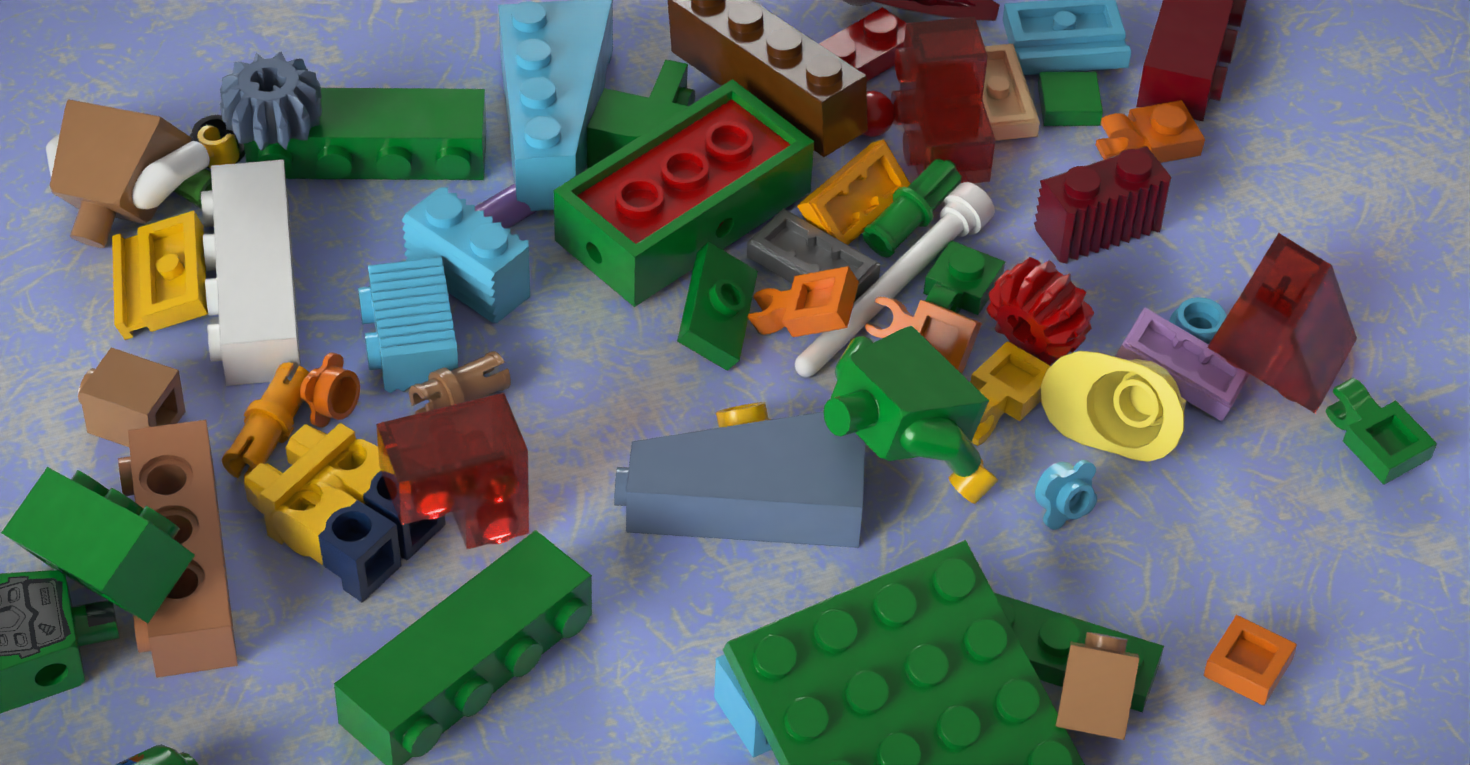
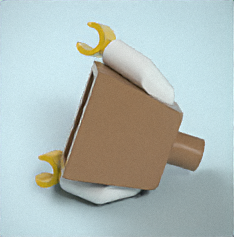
[46,99,239,248]

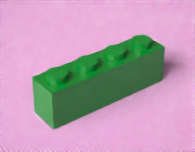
[244,87,487,180]
[334,530,592,765]

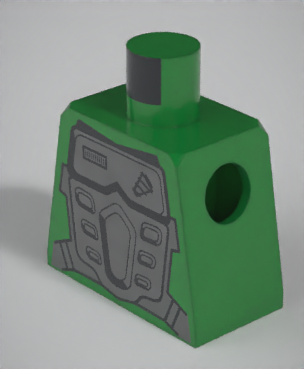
[0,570,120,714]

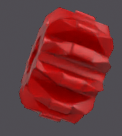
[986,257,1094,365]

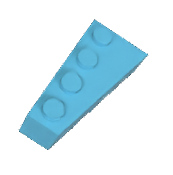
[498,0,613,211]

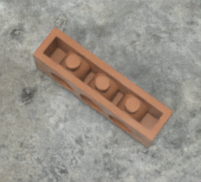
[118,420,238,678]

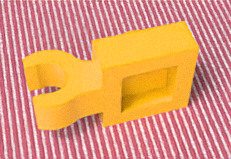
[970,341,1050,446]

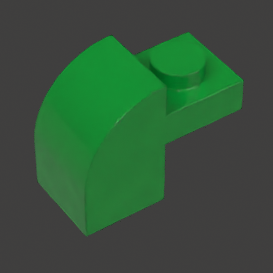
[587,59,695,169]

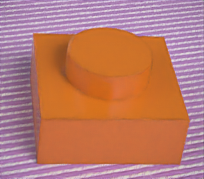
[1203,615,1297,706]

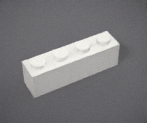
[201,160,301,386]

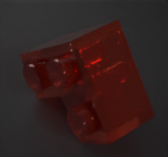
[891,17,996,183]
[376,393,529,549]

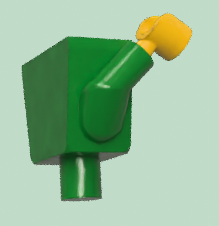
[823,326,998,504]

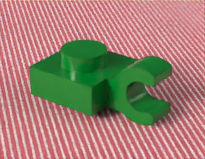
[923,241,1005,315]
[1325,378,1437,485]

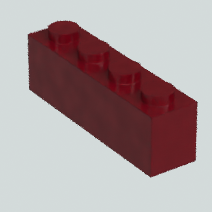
[1136,0,1247,121]

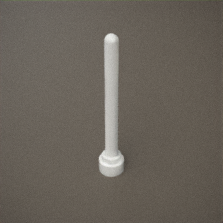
[795,182,995,377]

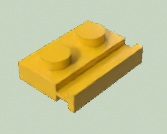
[112,210,208,340]

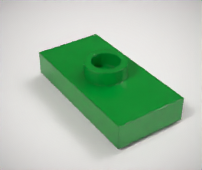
[677,242,758,371]

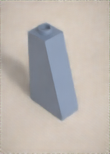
[614,411,866,548]

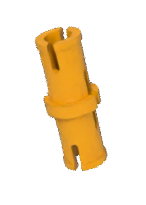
[222,362,309,479]

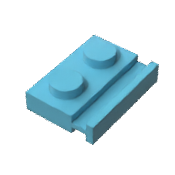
[1002,0,1131,75]

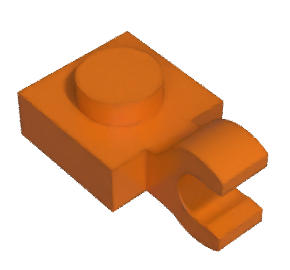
[1095,100,1205,163]

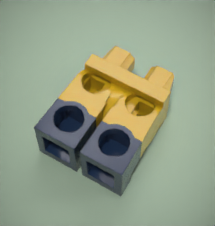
[244,423,446,602]

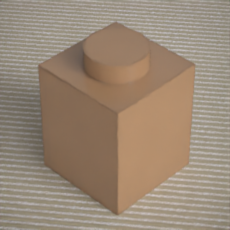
[78,347,186,447]
[1056,632,1139,740]

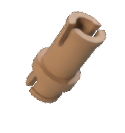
[409,351,511,424]

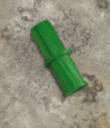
[863,159,962,258]

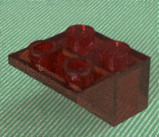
[1207,233,1357,413]

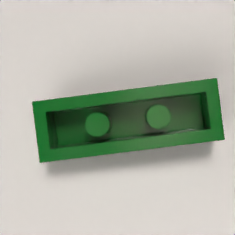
[1,467,195,623]

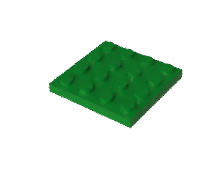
[722,540,1085,765]

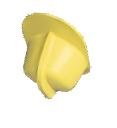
[1041,351,1186,462]

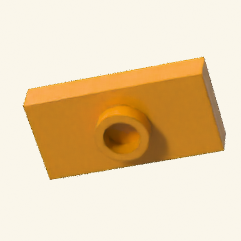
[797,139,911,245]

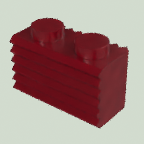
[1034,146,1171,264]

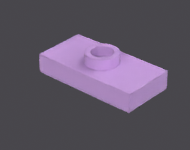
[1115,307,1252,421]

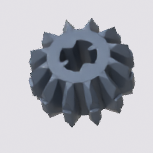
[220,52,322,151]

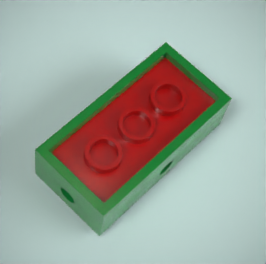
[553,79,814,307]

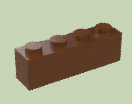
[668,0,868,157]

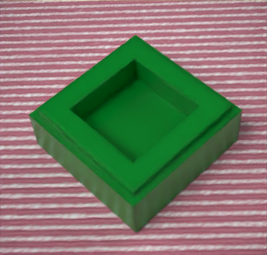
[1038,72,1103,126]

